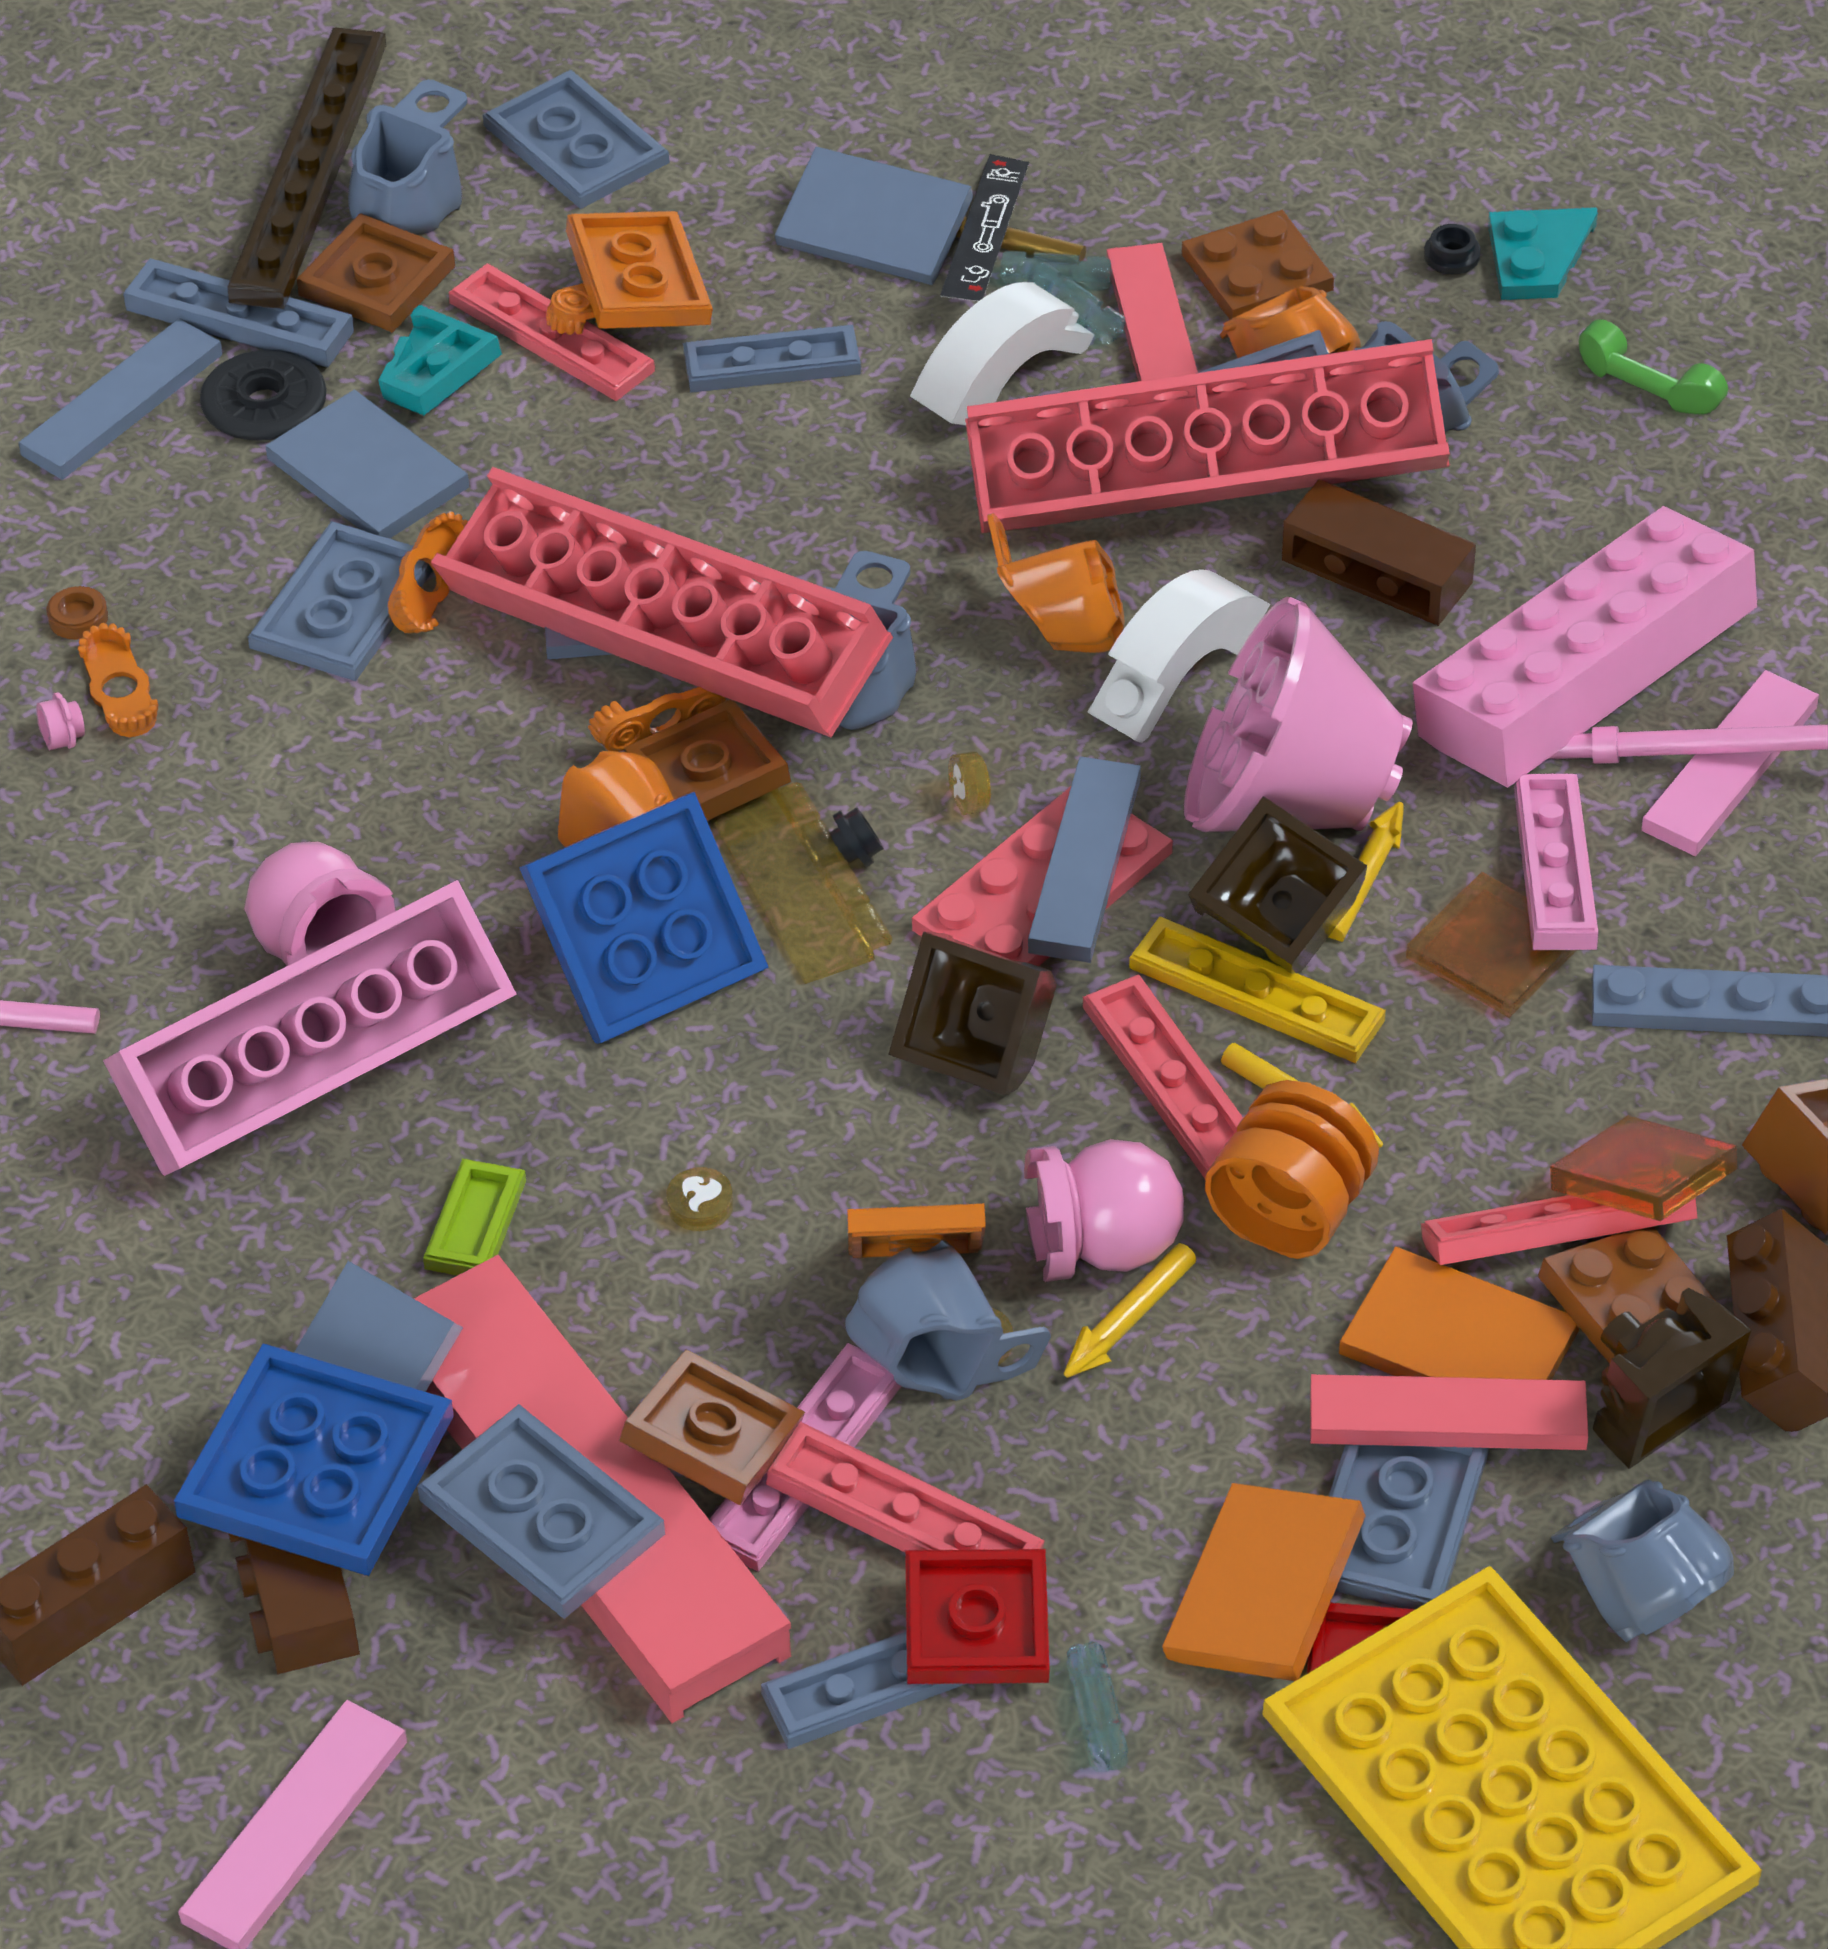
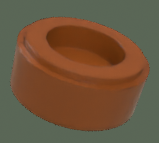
[46,586,108,640]

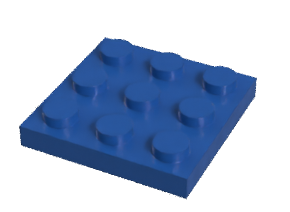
[519,792,769,1044]
[174,1343,454,1576]

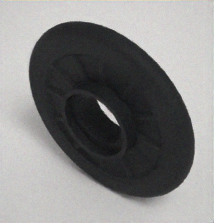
[200,350,327,441]

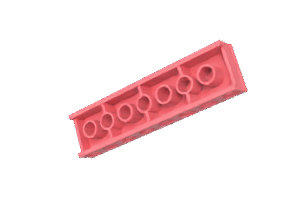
[965,339,1450,533]
[431,467,893,737]
[414,1255,791,1723]

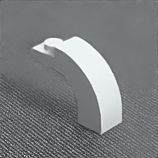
[910,282,1095,425]
[1088,570,1270,743]

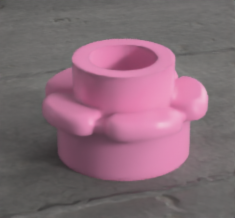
[36,692,85,751]

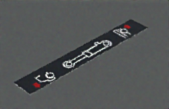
[940,154,1029,302]

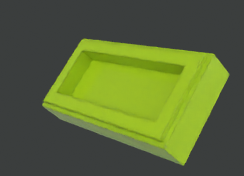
[423,1158,526,1276]

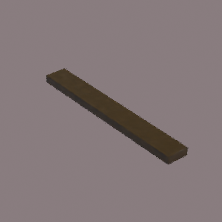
[227,27,386,309]

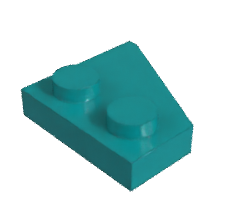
[1488,207,1598,300]
[378,305,502,416]

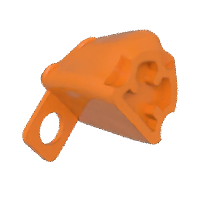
[1219,285,1361,358]
[987,513,1125,653]
[558,751,674,847]

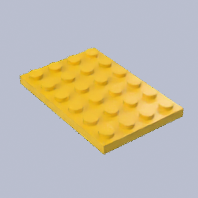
[1262,1565,1762,1949]

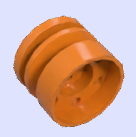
[1205,1080,1379,1259]

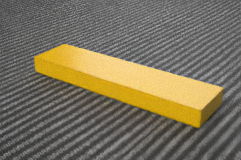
[1129,916,1386,1064]

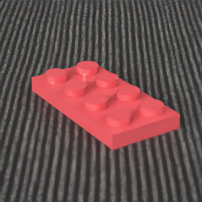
[912,786,1173,966]

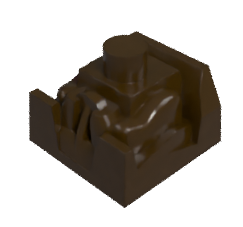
[1188,796,1367,974]
[888,932,1057,1095]
[1592,1288,1751,1469]

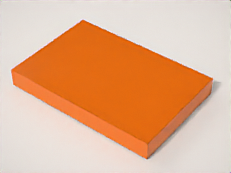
[566,211,713,329]
[847,1203,986,1258]
[1339,1246,1579,1380]
[1162,1483,1366,1681]

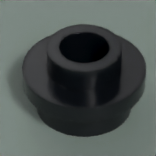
[1424,224,1481,275]
[829,807,884,868]

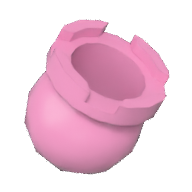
[244,842,395,966]
[1024,1139,1184,1282]

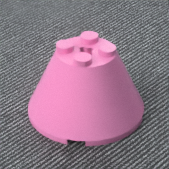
[1184,597,1413,832]

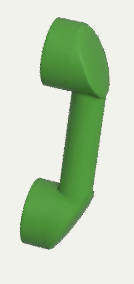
[1579,319,1728,414]

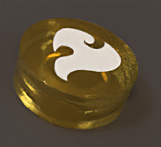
[948,751,991,815]
[667,1167,733,1231]

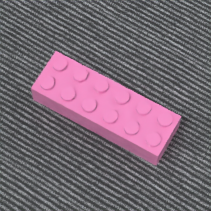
[1412,506,1757,788]
[103,880,517,1176]

